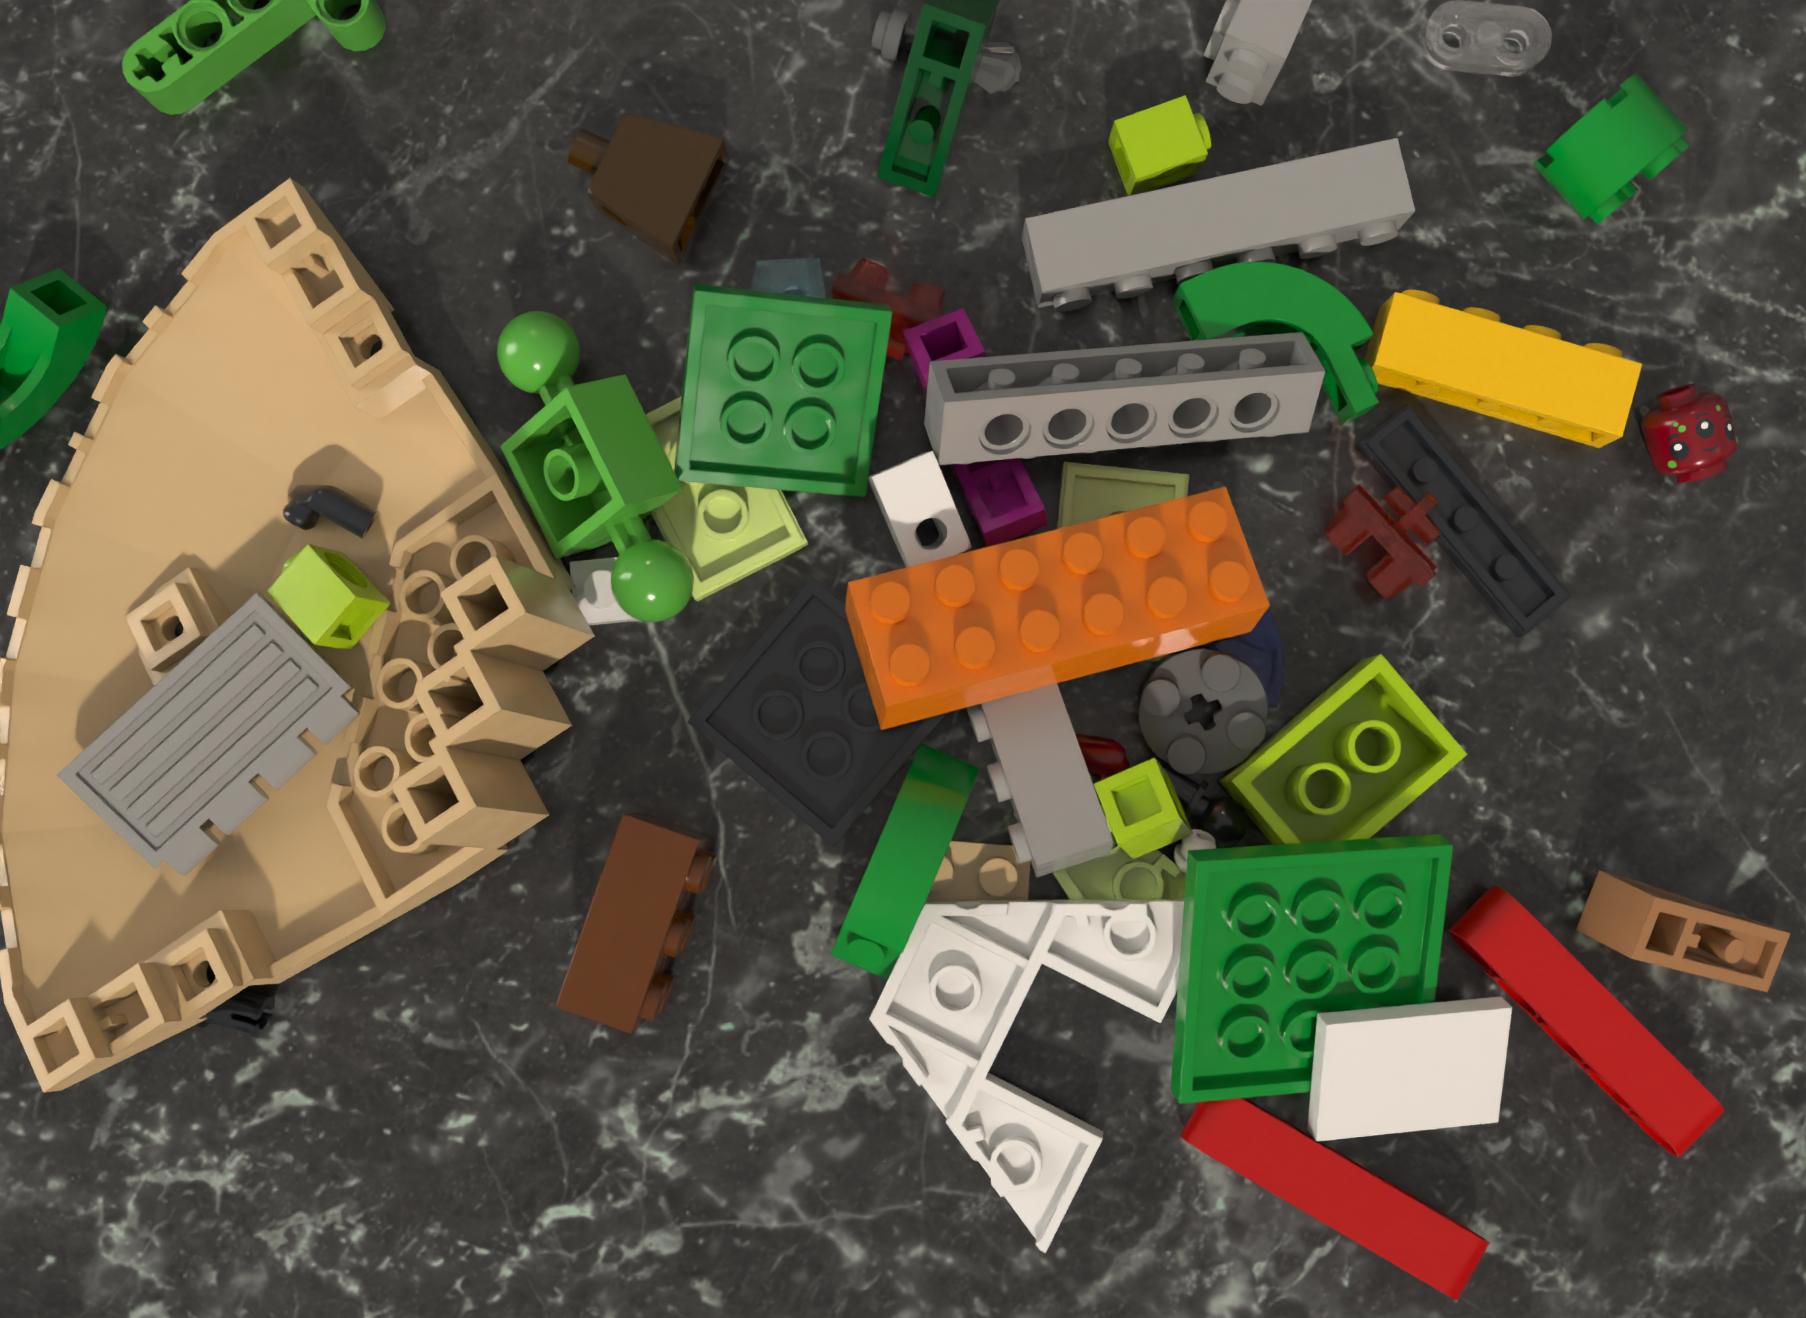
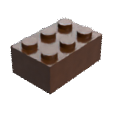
[555,813,717,1034]

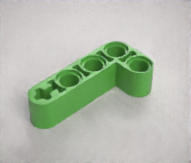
[122,0,386,115]

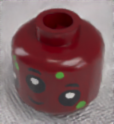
[1641,384,1739,483]

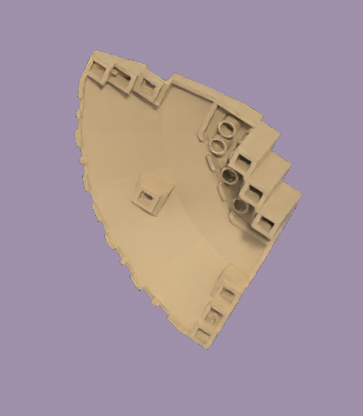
[0,178,595,1093]

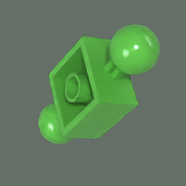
[497,311,694,622]

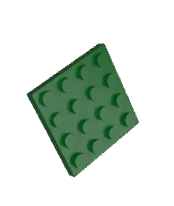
[1171,834,1453,1104]

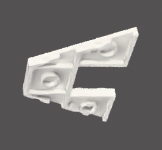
[869,899,1184,1253]

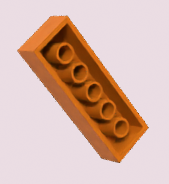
[845,487,1270,730]

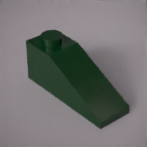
[877,0,1000,198]

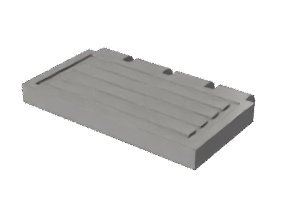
[57,592,361,876]

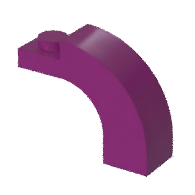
[903,308,1048,547]

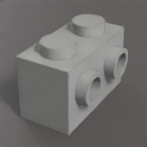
[1203,0,1312,106]

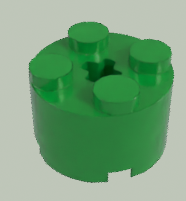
[1533,72,1690,225]

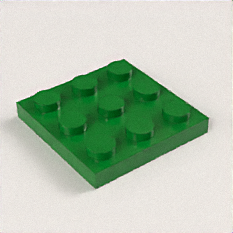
[674,284,893,497]

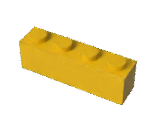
[1365,290,1642,448]

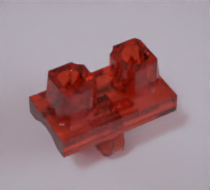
[831,258,946,361]
[1324,483,1441,600]

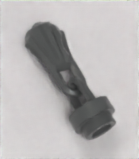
[871,7,1023,93]

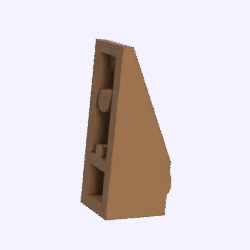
[1576,870,1791,992]

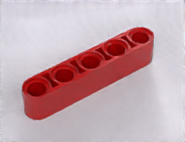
[1448,885,1725,1158]
[1180,1098,1490,1300]

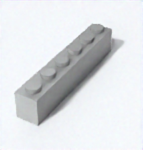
[1022,138,1415,312]

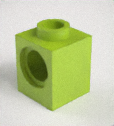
[1108,95,1211,196]
[267,544,391,650]
[1094,758,1193,859]

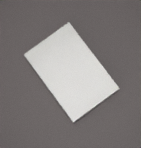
[1307,996,1512,1142]

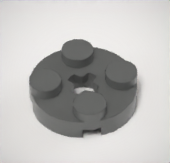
[1138,645,1268,775]

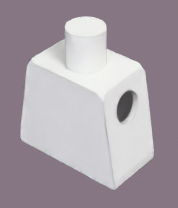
[868,451,972,567]

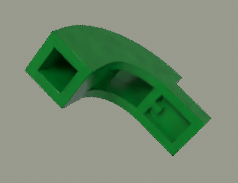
[1171,262,1379,425]
[0,268,107,450]
[830,743,979,980]

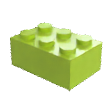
[1219,654,1468,845]

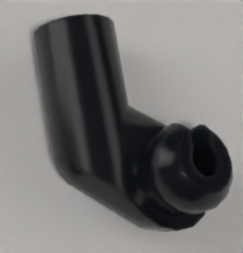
[283,485,378,539]

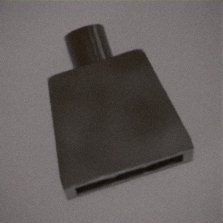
[568,114,729,265]

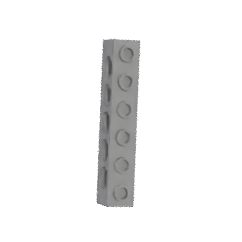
[924,332,1325,465]

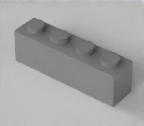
[967,683,1113,878]

